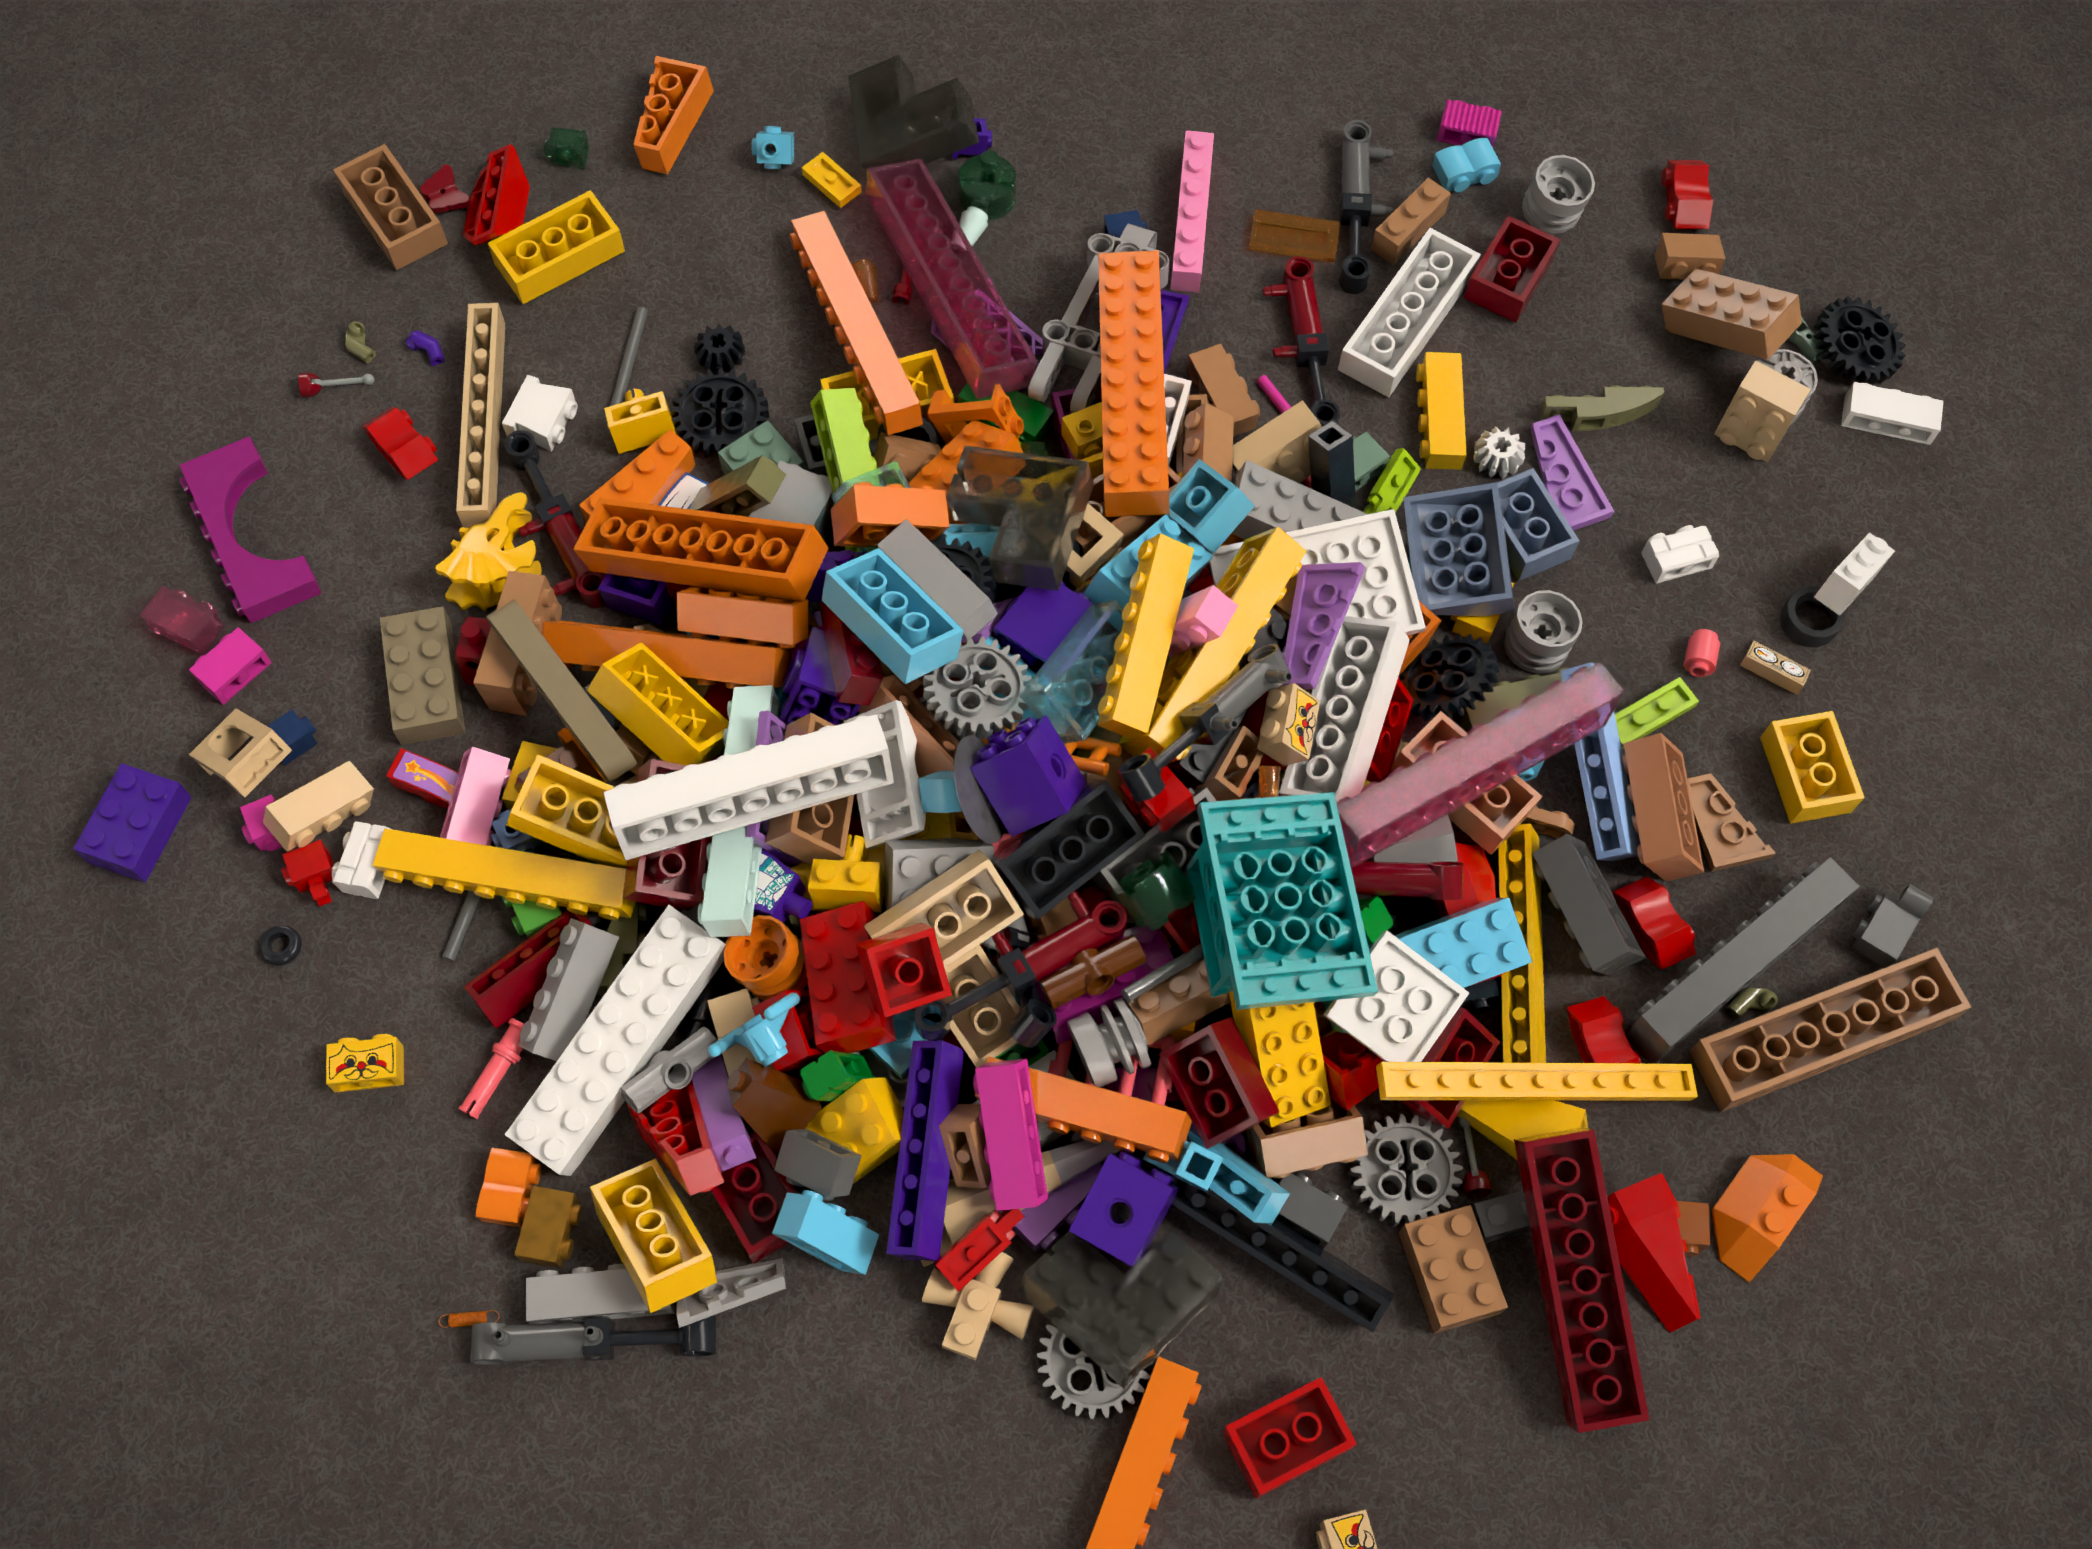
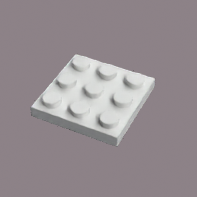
[1323,930,1469,1062]

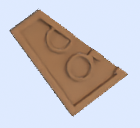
[1687,773,1776,872]

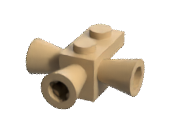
[922,1252,1034,1361]

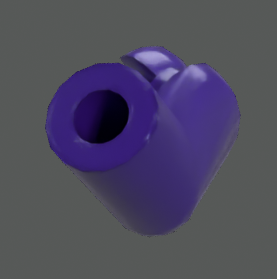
[406,330,445,366]

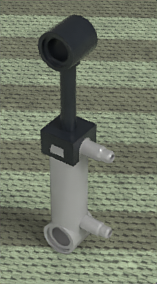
[981,894,1057,1048]

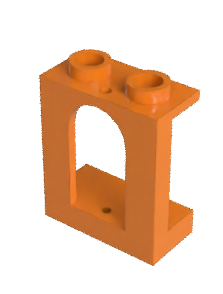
[927,384,1024,445]

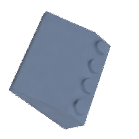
[1403,482,1515,616]

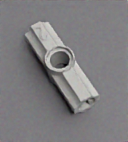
[620,1026,718,1114]

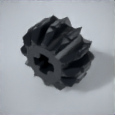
[694,323,745,372]

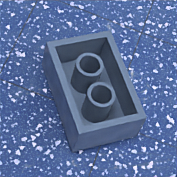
[1498,468,1580,581]

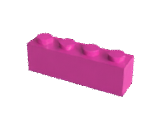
[973,1058,1048,1211]

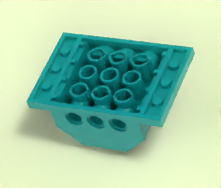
[1186,792,1378,1010]

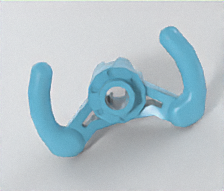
[708,992,800,1067]

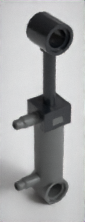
[1339,120,1393,294]
[1119,644,1292,802]
[470,1316,716,1365]

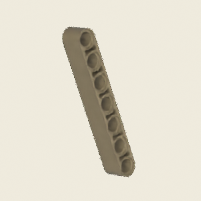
[486,599,637,783]

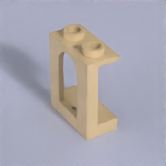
[1021,485,1124,589]
[189,709,292,797]

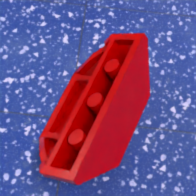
[463,144,530,245]

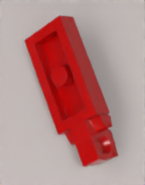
[933,1209,1025,1292]

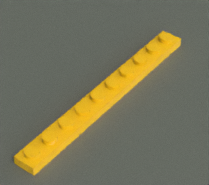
[1376,1062,1698,1101]

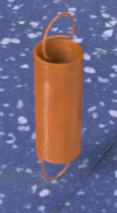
[439,1310,499,1328]

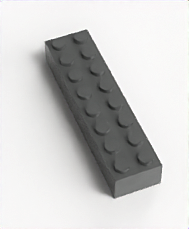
[1625,857,1860,1064]

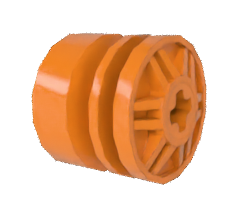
[723,915,808,1001]

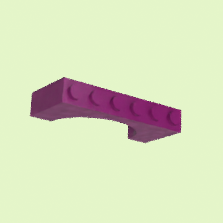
[179,436,322,623]

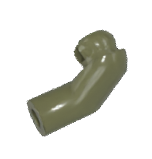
[345,321,376,364]
[1725,987,1778,1019]

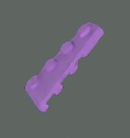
[1530,415,1614,531]
[1281,562,1365,689]

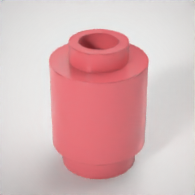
[1683,629,1720,677]

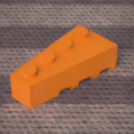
[634,56,714,175]

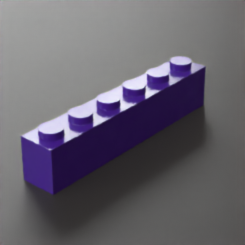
[887,1041,964,1261]

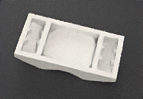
[844,700,926,849]

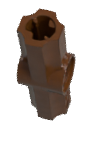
[1039,935,1147,1009]

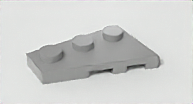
[677,1258,786,1328]

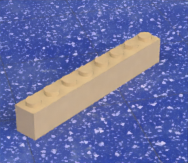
[456,303,505,528]

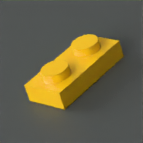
[801,152,862,208]

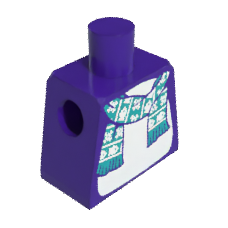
[753,848,812,923]

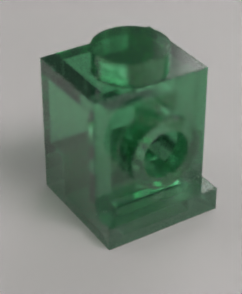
[544,127,590,170]

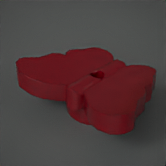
[420,164,471,213]

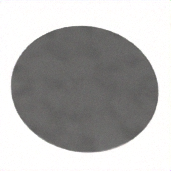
[954,736,1006,844]

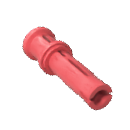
[458,1018,524,1120]

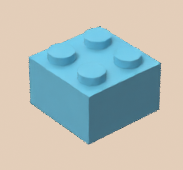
[1166,459,1255,554]

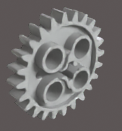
[923,636,1033,739]
[1349,1114,1463,1227]
[1037,1299,1153,1419]

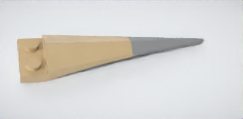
[921,1140,1121,1267]

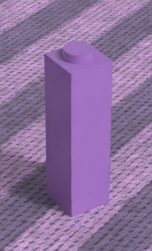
[692,1054,756,1171]

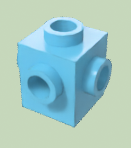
[752,126,794,169]

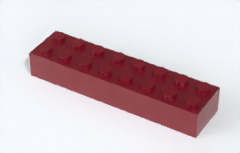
[1514,1127,1650,1433]

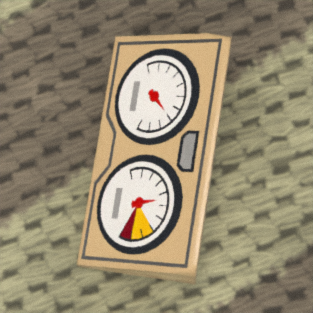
[1740,641,1811,695]

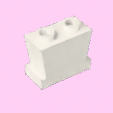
[502,375,578,452]

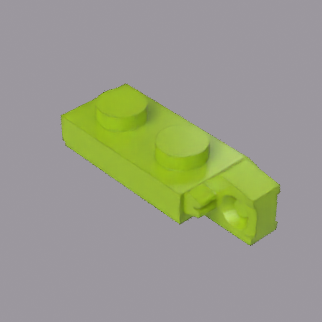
[1363,448,1421,514]

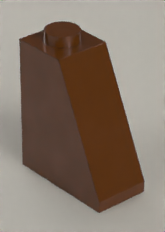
[727,1058,822,1156]

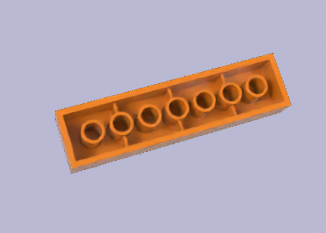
[573,498,828,602]

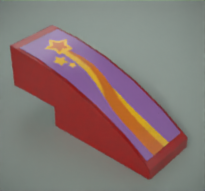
[386,748,458,809]

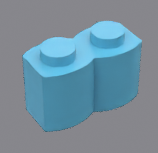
[1432,138,1501,192]

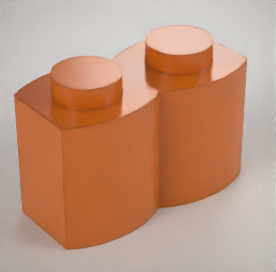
[476,1148,542,1227]

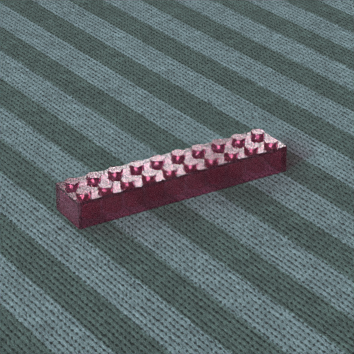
[865,158,1037,399]
[1337,662,1625,868]

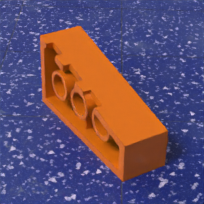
[579,429,695,523]
[677,586,808,648]

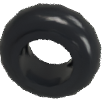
[259,925,302,965]

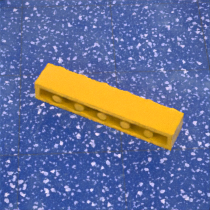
[1097,533,1194,739]

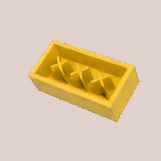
[820,349,954,440]
[587,642,729,766]
[1229,991,1331,1128]

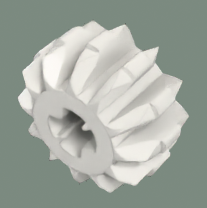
[1473,426,1525,480]

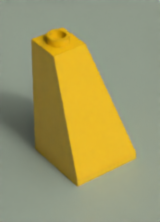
[1457,1100,1588,1161]

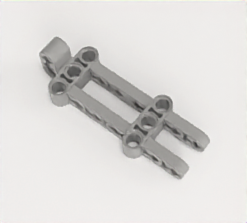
[1028,223,1169,412]

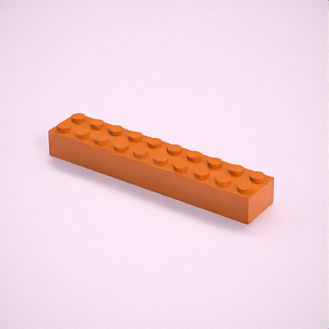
[1098,250,1169,517]

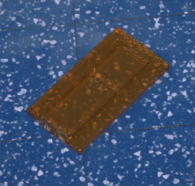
[1249,209,1340,262]

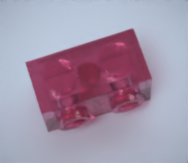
[140,586,225,656]

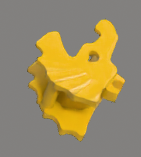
[435,492,542,611]

